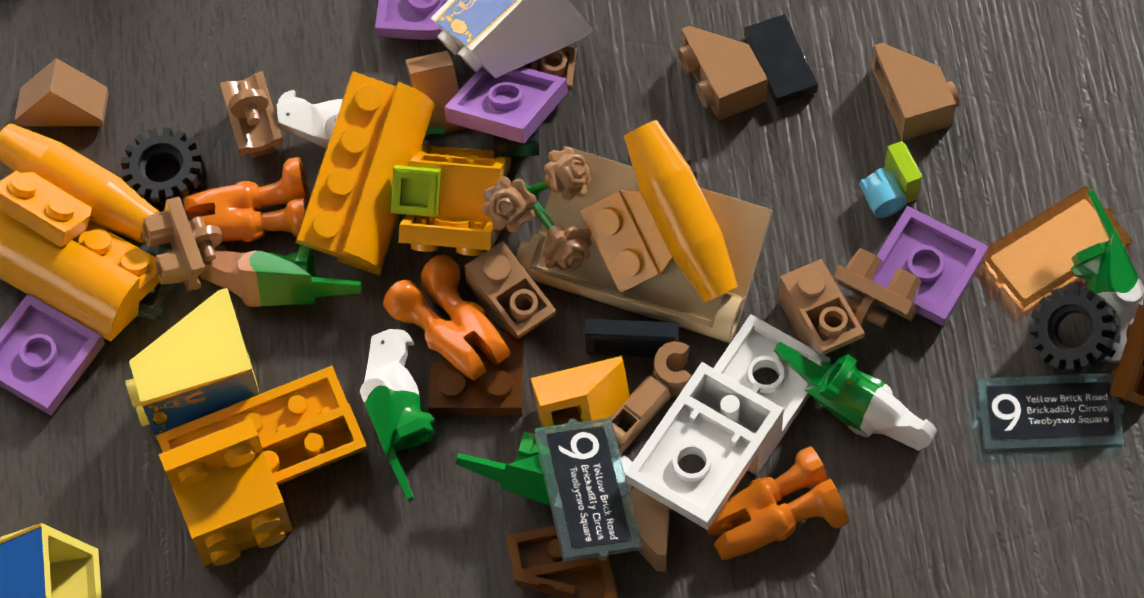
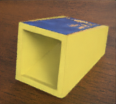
[126,288,260,440]
[0,523,102,598]

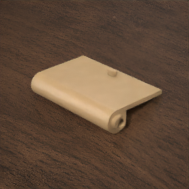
[516,146,773,343]

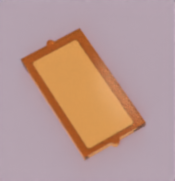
[983,185,1132,312]

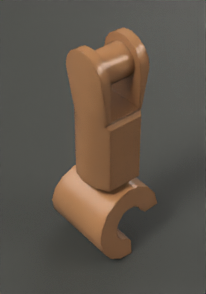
[601,341,692,456]

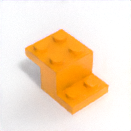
[398,145,511,256]
[158,418,293,566]

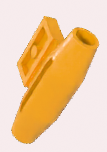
[580,120,738,303]
[0,124,159,247]

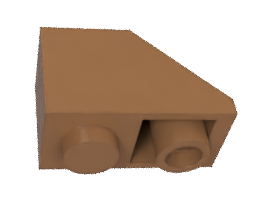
[677,26,768,121]
[465,241,556,339]
[778,259,865,356]

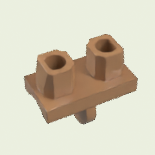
[220,71,284,158]
[142,197,223,291]
[833,248,921,329]

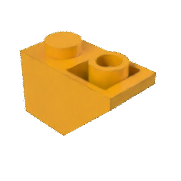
[530,356,630,443]

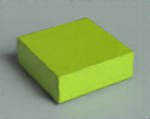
[885,141,922,203]
[391,165,441,217]

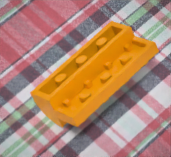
[295,71,435,276]
[0,211,160,342]
[156,366,367,485]

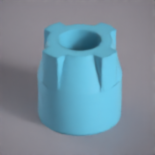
[859,168,907,218]

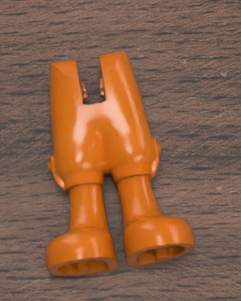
[183,157,310,242]
[383,254,511,381]
[706,446,850,561]

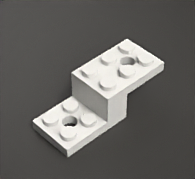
[625,314,830,530]

